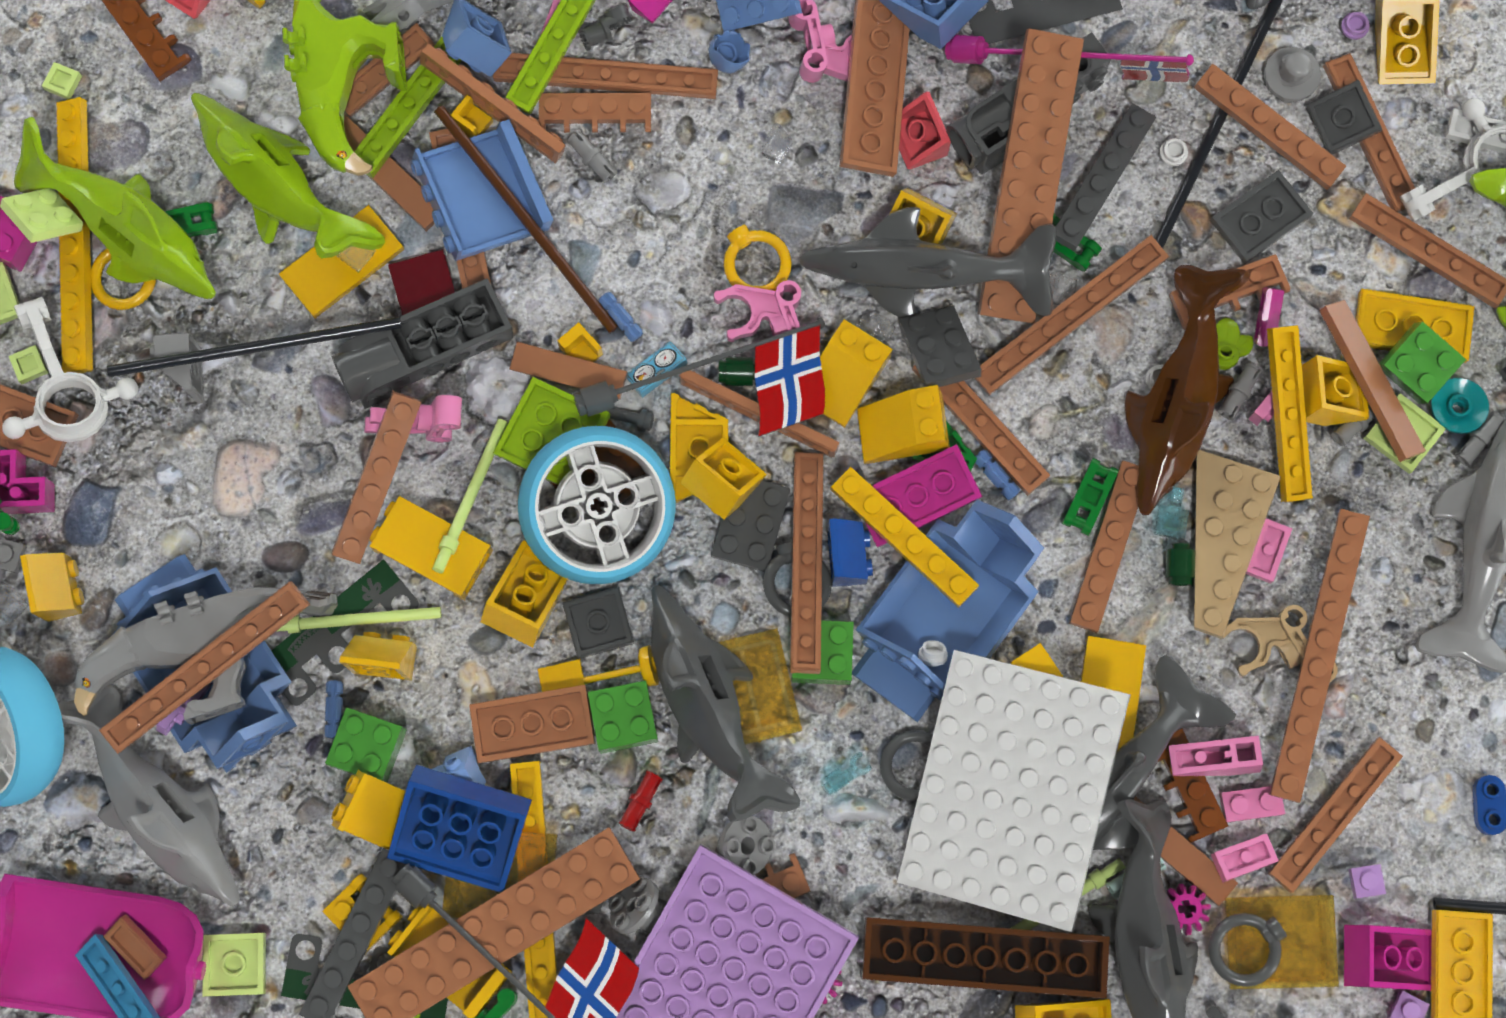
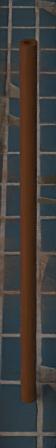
[434,105,618,334]

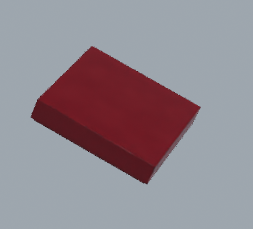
[388,249,455,315]

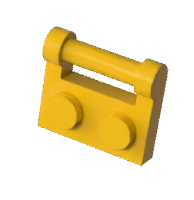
[322,873,403,954]

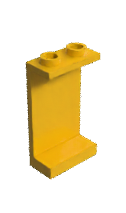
[369,496,493,601]
[331,770,406,850]
[387,905,513,1018]

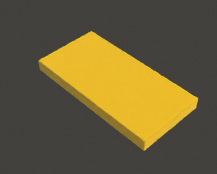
[279,205,405,319]
[1356,288,1475,363]
[1080,636,1146,750]
[1431,910,1493,1018]

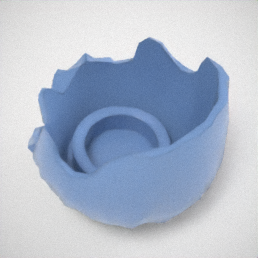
[708,30,750,74]

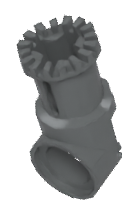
[578,5,632,51]

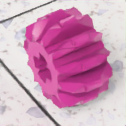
[1166,884,1211,936]

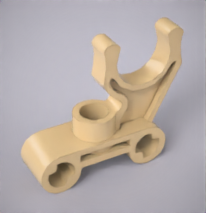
[1219,605,1338,682]

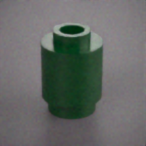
[719,357,755,386]
[1166,543,1196,586]

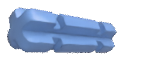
[599,292,643,342]
[975,449,1020,500]
[325,680,343,739]

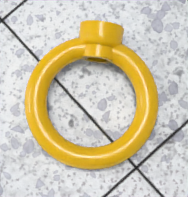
[724,224,792,291]
[91,248,156,310]

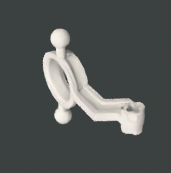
[1400,98,1506,222]
[2,297,139,442]

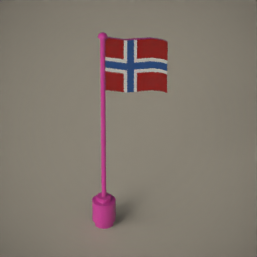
[945,35,1194,83]

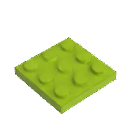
[493,377,611,485]

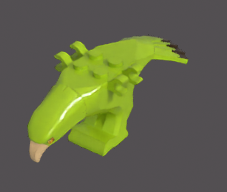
[282,0,407,176]

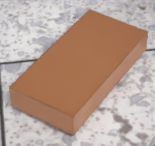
[103,914,167,980]

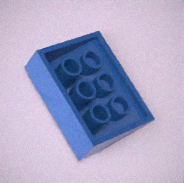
[387,765,532,893]

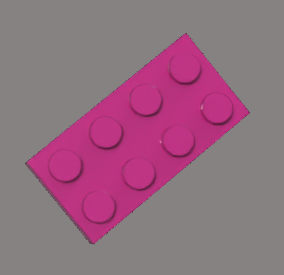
[865,444,983,548]

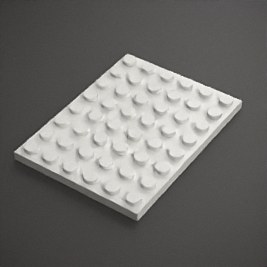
[897,650,1131,932]

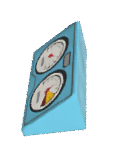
[627,342,687,398]

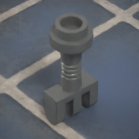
[607,408,654,432]

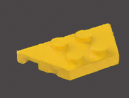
[670,393,728,503]

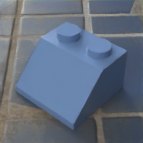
[442,0,511,77]

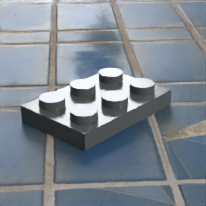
[1210,170,1314,264]
[899,305,982,387]
[711,481,790,572]

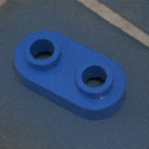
[1473,775,1506,836]

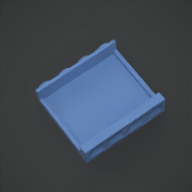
[410,119,553,261]

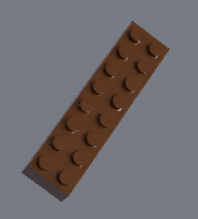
[861,917,1110,999]

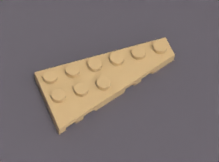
[1194,450,1281,639]

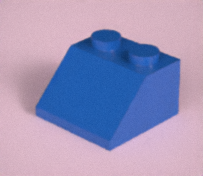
[827,518,873,587]

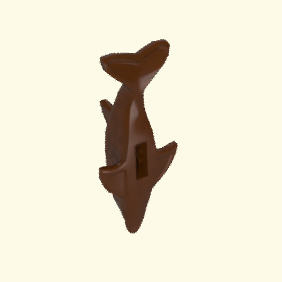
[1125,265,1250,516]

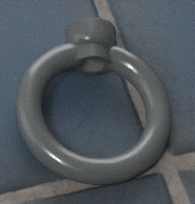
[763,542,832,617]
[880,730,933,801]
[1208,913,1287,987]

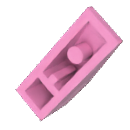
[1168,736,1263,776]

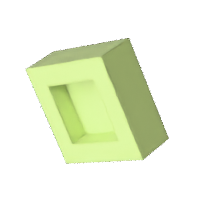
[42,62,82,100]
[8,345,49,384]

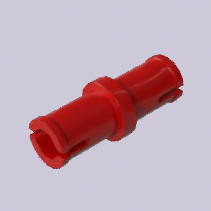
[618,771,663,832]

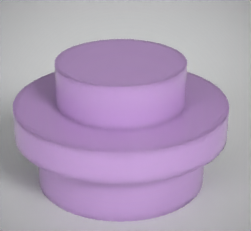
[1341,12,1370,40]

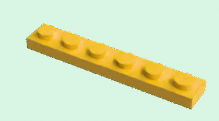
[1267,325,1313,502]
[830,466,979,608]

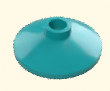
[1431,378,1489,434]

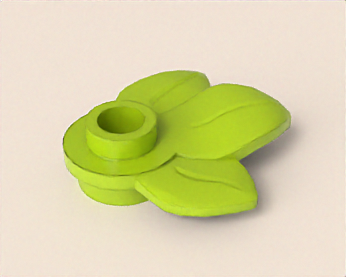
[1216,317,1254,370]

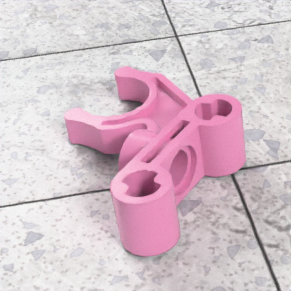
[788,0,852,83]
[714,280,801,342]
[364,395,462,443]

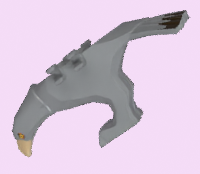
[74,586,338,725]

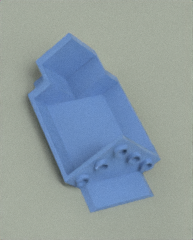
[852,500,1044,723]
[110,554,297,773]

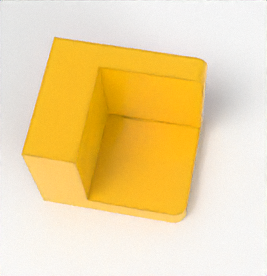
[451,95,493,138]
[557,322,603,362]

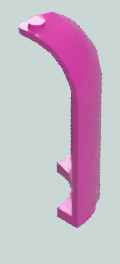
[0,874,206,1018]

